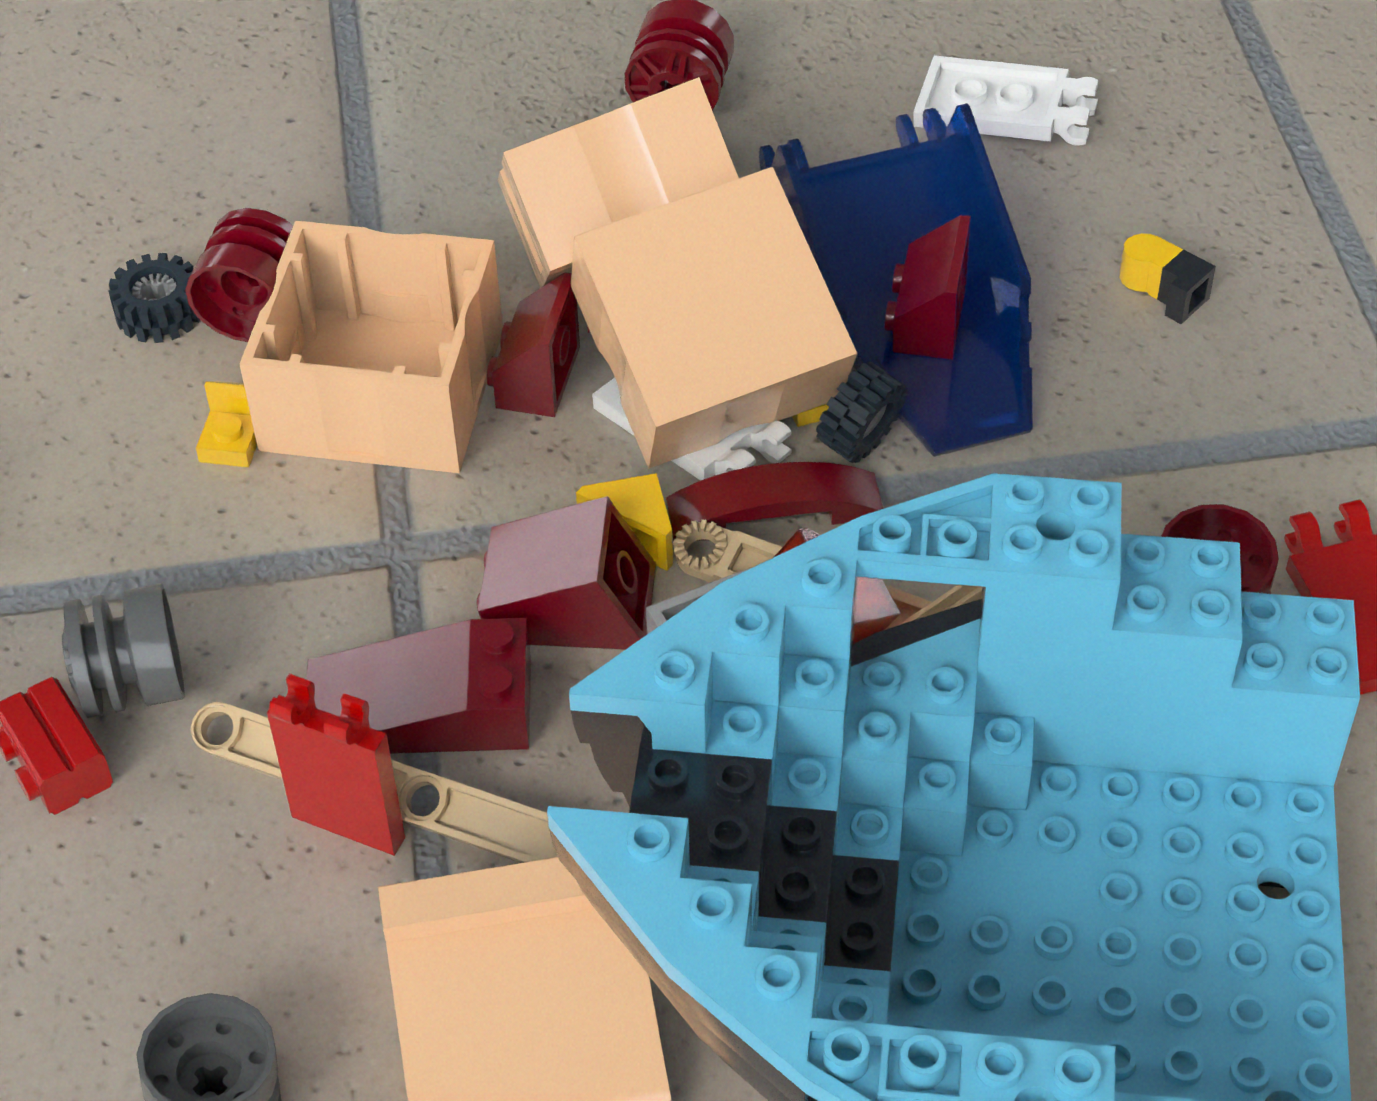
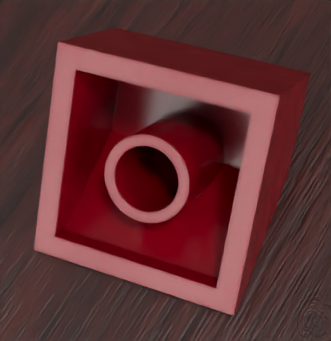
[885,215,971,360]
[487,272,580,417]

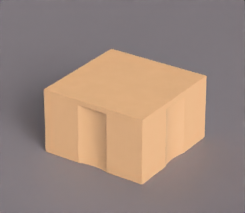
[498,77,739,288]
[571,167,857,469]
[240,221,503,473]

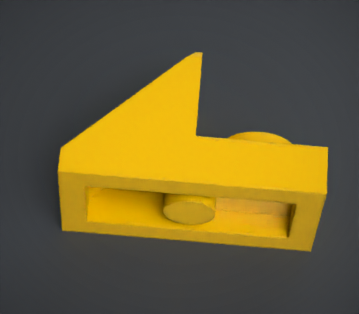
[196,381,257,468]

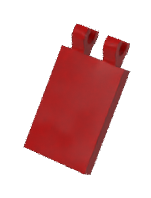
[1284,499,1377,695]
[267,673,406,856]

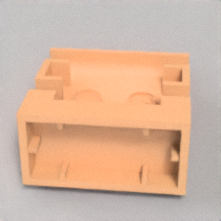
[378,857,671,1101]

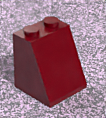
[477,496,656,650]

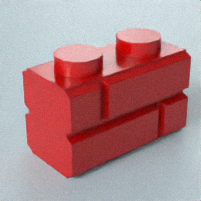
[0,677,113,815]

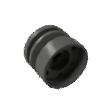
[62,583,185,718]
[136,993,282,1101]

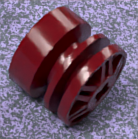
[624,0,734,111]
[185,208,293,342]
[1161,504,1279,594]

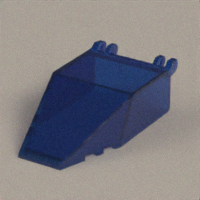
[759,103,1033,457]

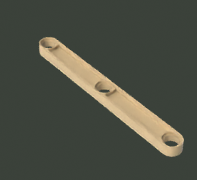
[191,702,558,863]

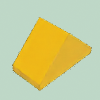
[576,473,673,571]

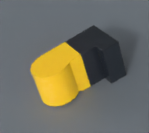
[1119,233,1216,324]

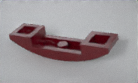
[666,462,884,541]

